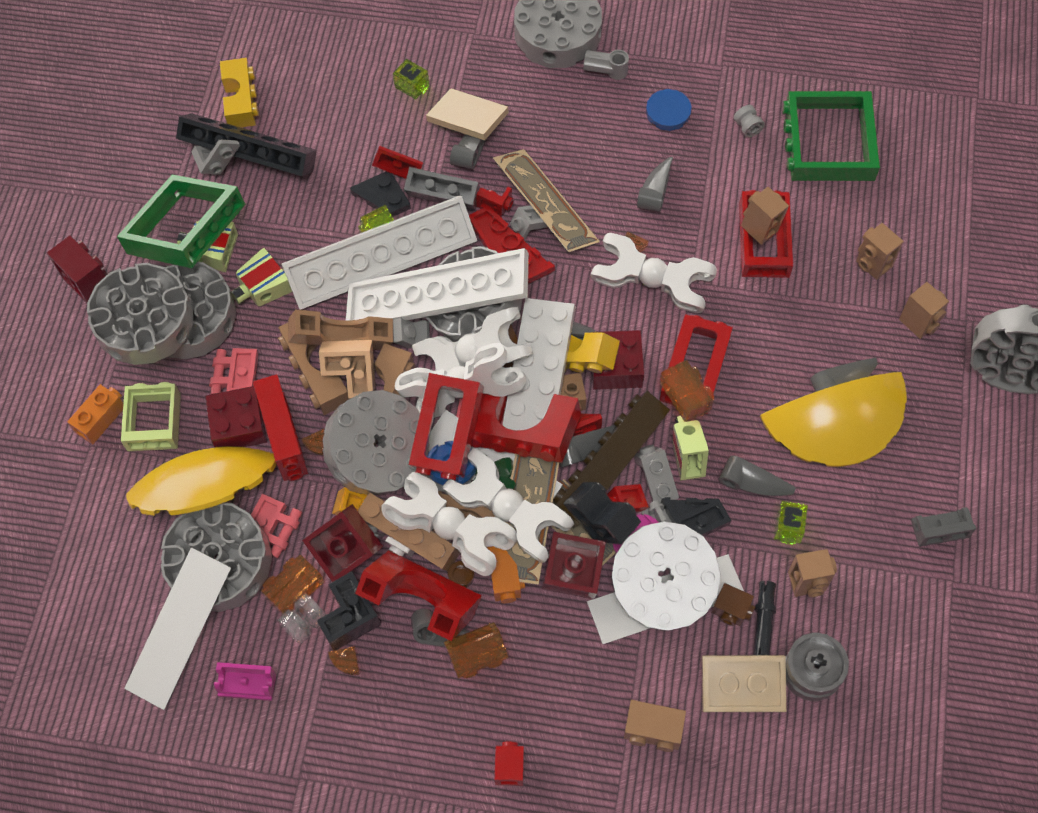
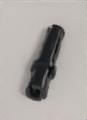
[753,581,776,655]

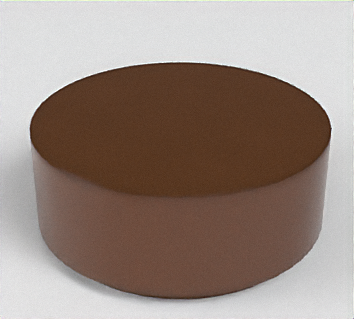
[448,561,474,588]

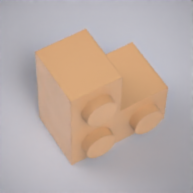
[319,340,376,398]

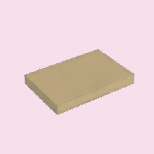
[426,89,509,140]
[702,655,787,712]

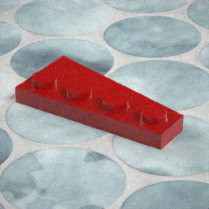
[469,206,555,284]

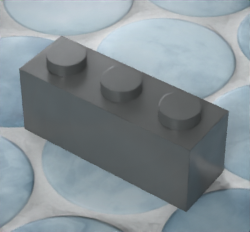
[404,167,480,211]

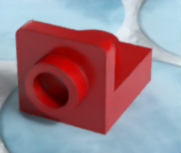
[476,187,514,218]
[607,484,649,512]

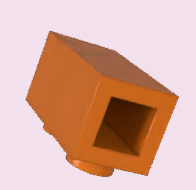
[67,384,124,445]
[487,546,525,603]

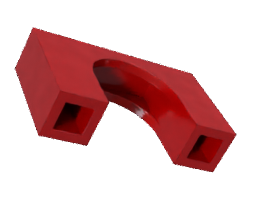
[471,393,581,463]
[355,550,482,641]

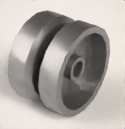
[786,632,849,702]

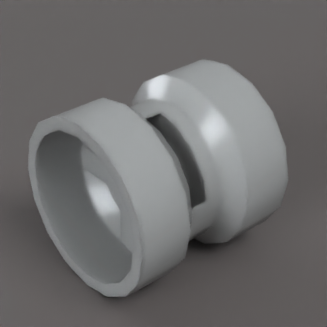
[734,105,765,137]

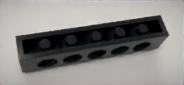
[176,113,317,176]

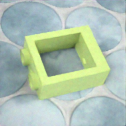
[121,382,181,451]

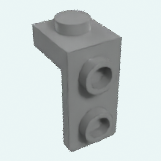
[191,140,240,175]
[634,445,679,503]

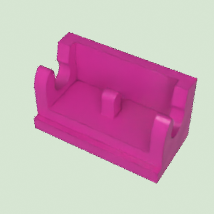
[214,662,276,701]

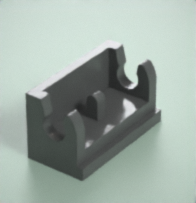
[911,507,976,547]

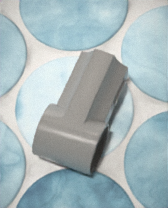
[583,50,629,80]

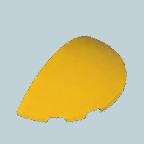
[760,372,907,467]
[126,447,276,516]

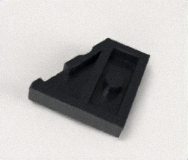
[350,171,411,218]
[661,497,732,536]

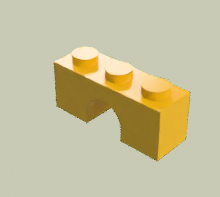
[220,58,259,128]
[565,333,620,373]

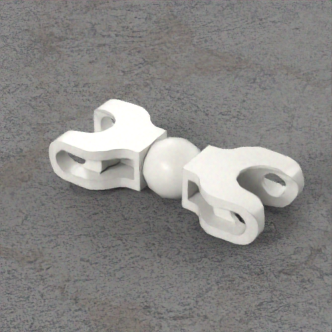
[591,233,717,313]
[412,307,533,372]
[395,343,526,418]
[443,448,574,563]
[382,472,517,576]

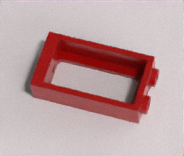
[739,190,793,278]
[660,314,733,414]
[408,373,484,481]
[253,374,308,481]

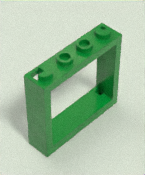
[782,91,880,181]
[117,174,246,269]

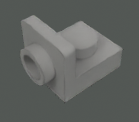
[510,205,548,239]
[393,317,430,349]

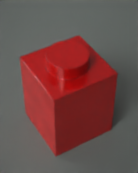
[494,742,524,786]

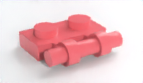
[209,348,259,394]
[251,494,302,559]

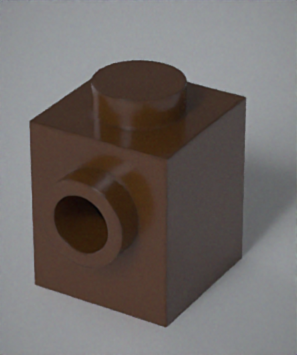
[711,583,755,626]

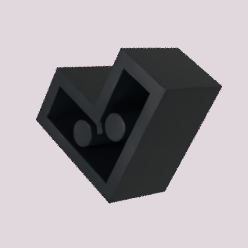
[563,482,641,544]
[317,571,381,652]

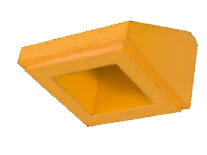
[332,487,367,515]

